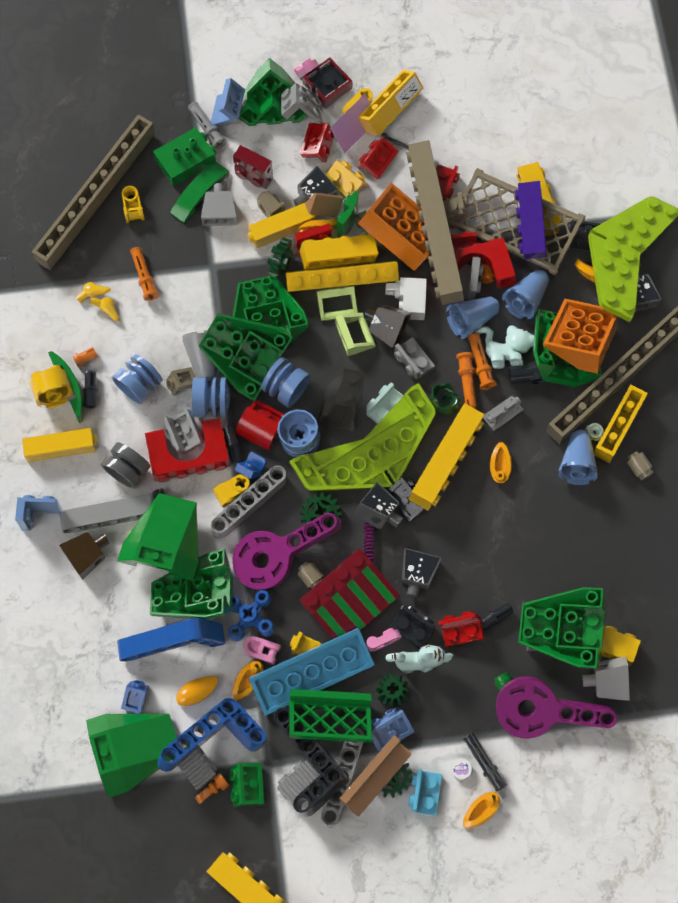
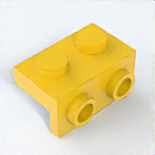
[326,160,368,197]

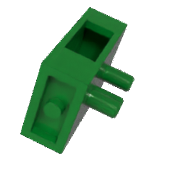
[153,127,217,187]

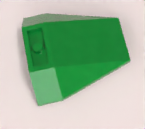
[233,276,308,344]
[533,309,603,387]
[198,313,293,401]
[117,493,199,581]
[150,549,233,619]
[518,587,606,669]
[86,714,177,798]

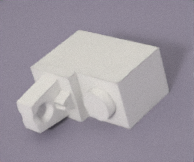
[385,277,426,320]

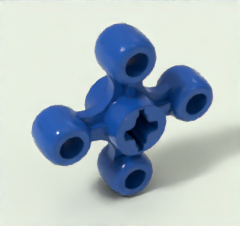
[228,590,275,642]

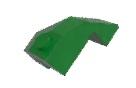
[238,58,307,126]

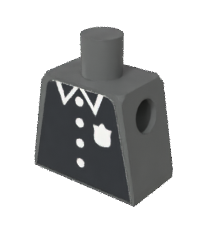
[293,166,339,206]
[635,274,661,312]
[353,482,403,529]
[401,548,441,598]

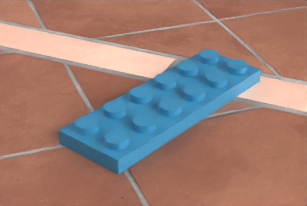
[248,628,374,716]

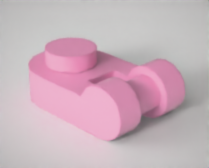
[294,58,319,78]
[366,628,402,652]
[243,636,281,665]

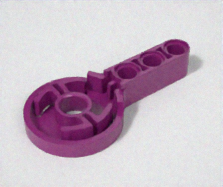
[232,513,342,590]
[496,676,617,739]

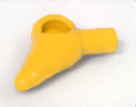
[76,282,111,303]
[90,297,120,322]

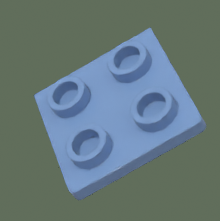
[211,78,245,126]
[15,495,63,531]

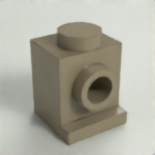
[257,190,285,218]

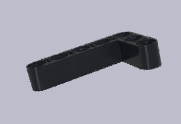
[274,707,347,817]

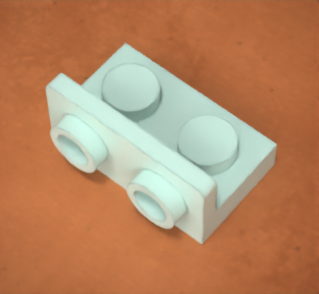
[366,382,403,424]

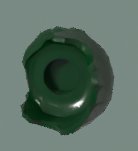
[430,382,462,414]

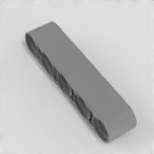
[211,466,287,539]
[60,494,154,533]
[321,728,364,827]

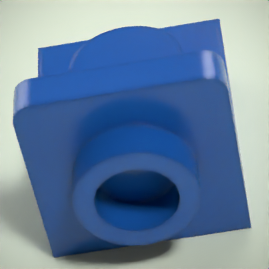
[235,452,267,479]
[121,680,150,714]

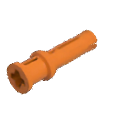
[130,247,159,301]
[468,333,497,390]
[456,352,477,409]

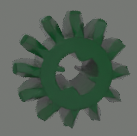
[375,673,410,708]

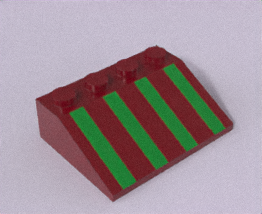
[299,548,400,639]

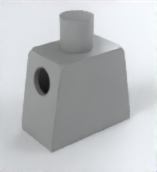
[201,183,237,226]
[582,657,630,700]

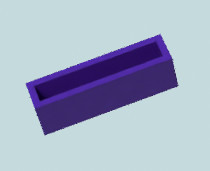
[515,181,547,260]

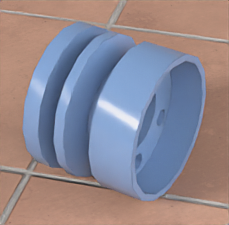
[112,354,163,404]
[261,357,311,408]
[192,377,230,418]
[278,409,321,458]

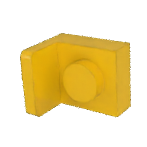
[289,631,321,655]

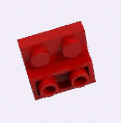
[236,399,285,450]

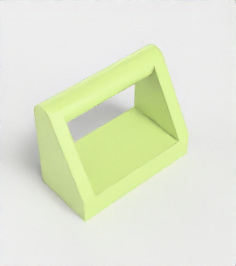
[316,285,358,321]
[335,313,376,356]

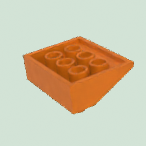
[358,182,430,271]
[543,299,618,374]

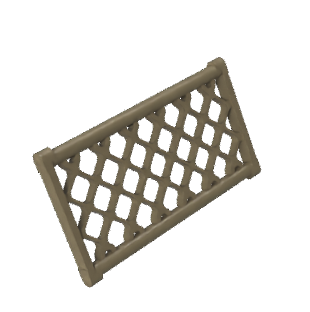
[448,168,586,275]

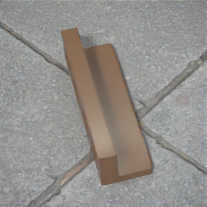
[340,735,411,816]

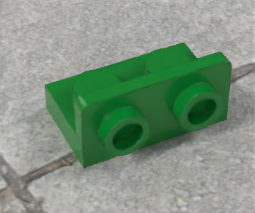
[229,763,264,807]

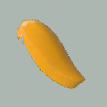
[297,218,337,233]
[575,258,595,283]
[490,442,512,483]
[231,661,263,701]
[176,676,218,706]
[463,792,501,829]

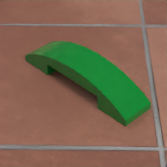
[170,161,230,224]
[48,351,84,423]

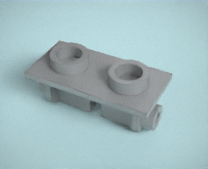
[483,396,524,431]

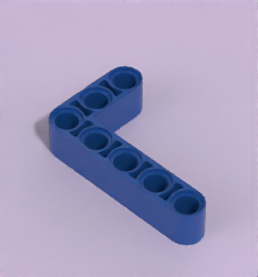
[117,618,226,662]
[157,698,266,772]

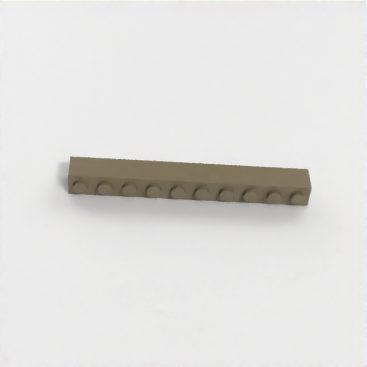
[32,115,155,270]
[406,140,464,305]
[546,306,678,445]

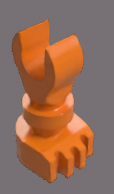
[195,773,230,804]

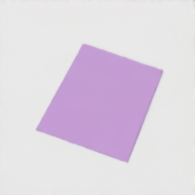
[330,94,370,153]

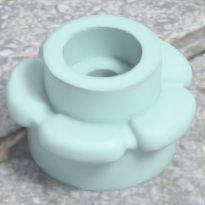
[585,423,604,441]

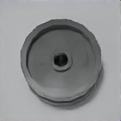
[100,442,151,489]

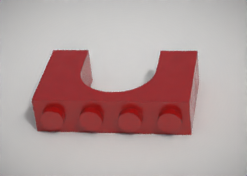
[434,237,516,289]
[145,418,230,483]

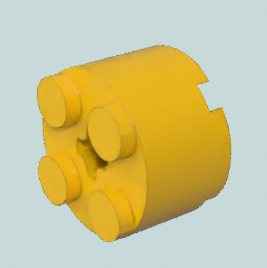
[30,365,73,408]

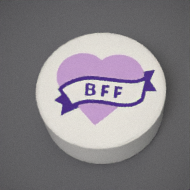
[451,758,472,780]

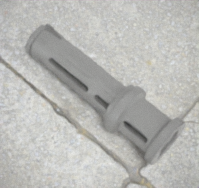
[188,102,227,150]

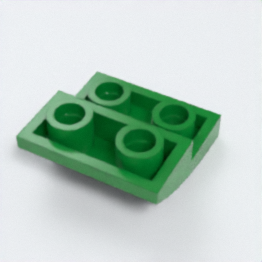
[337,191,358,238]

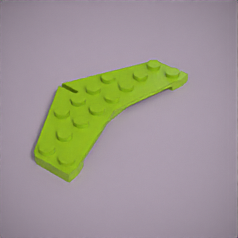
[588,196,678,322]
[289,383,435,491]

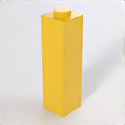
[247,202,316,249]
[22,428,98,463]

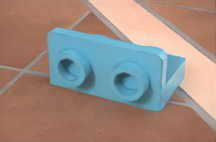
[408,769,442,816]

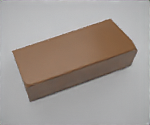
[305,193,344,218]

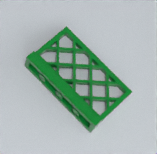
[288,689,372,743]

